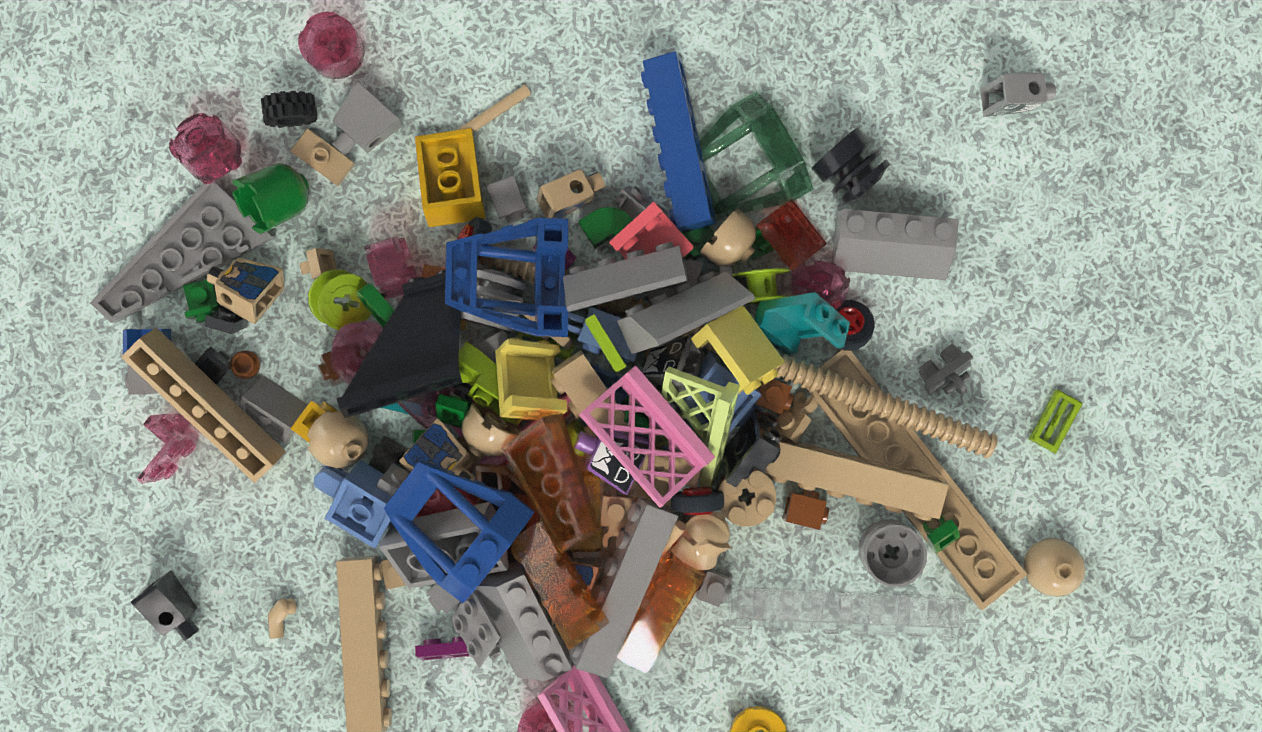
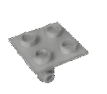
[452,590,502,668]

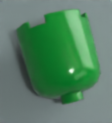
[232,163,309,234]

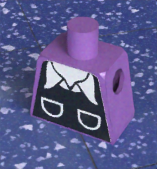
[574,429,649,495]

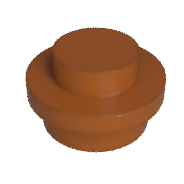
[230,350,260,379]

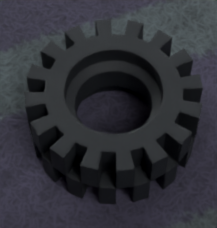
[261,91,317,128]

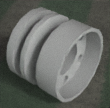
[461,269,528,333]
[859,520,927,587]

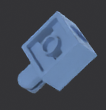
[568,307,638,365]
[683,351,764,434]
[314,460,392,549]

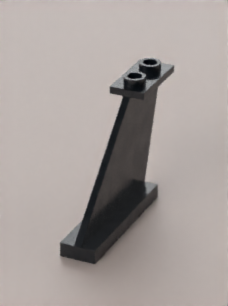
[336,269,462,418]

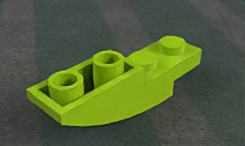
[458,341,522,426]

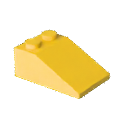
[415,128,486,227]

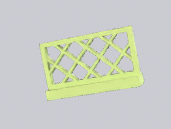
[655,367,740,488]

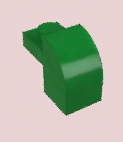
[578,207,633,249]

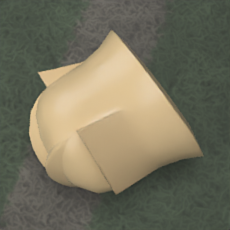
[671,511,731,570]

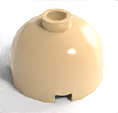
[700,208,756,266]
[462,403,523,457]
[307,411,369,469]
[1023,538,1086,597]

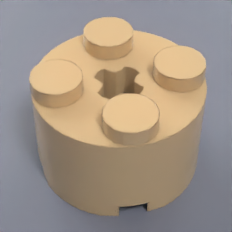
[716,467,776,527]

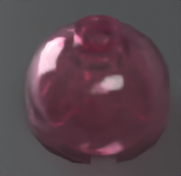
[790,261,851,310]

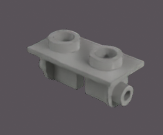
[614,185,669,220]

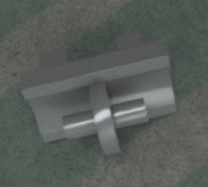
[919,344,973,395]

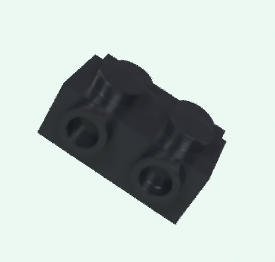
[723,409,783,487]

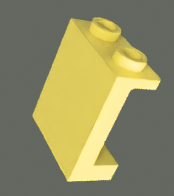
[691,305,785,395]
[495,337,567,421]

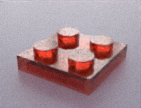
[756,199,827,271]

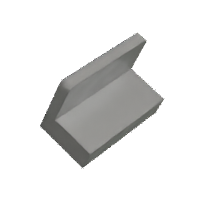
[239,377,308,444]

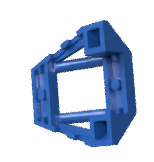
[445,218,568,337]
[384,460,535,603]

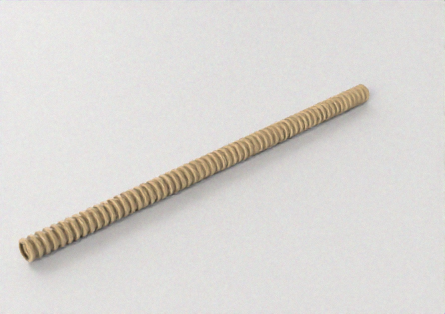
[479,243,998,459]

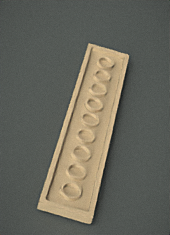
[805,350,1027,610]

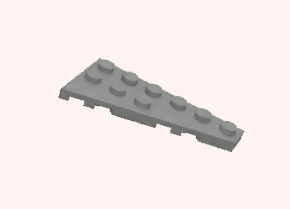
[90,177,275,323]

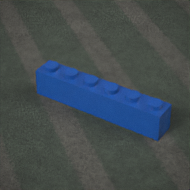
[641,51,717,233]

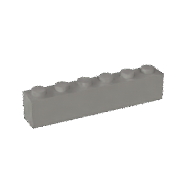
[569,496,678,678]

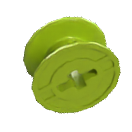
[732,268,790,305]
[308,269,371,331]

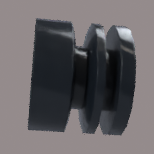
[811,127,891,206]

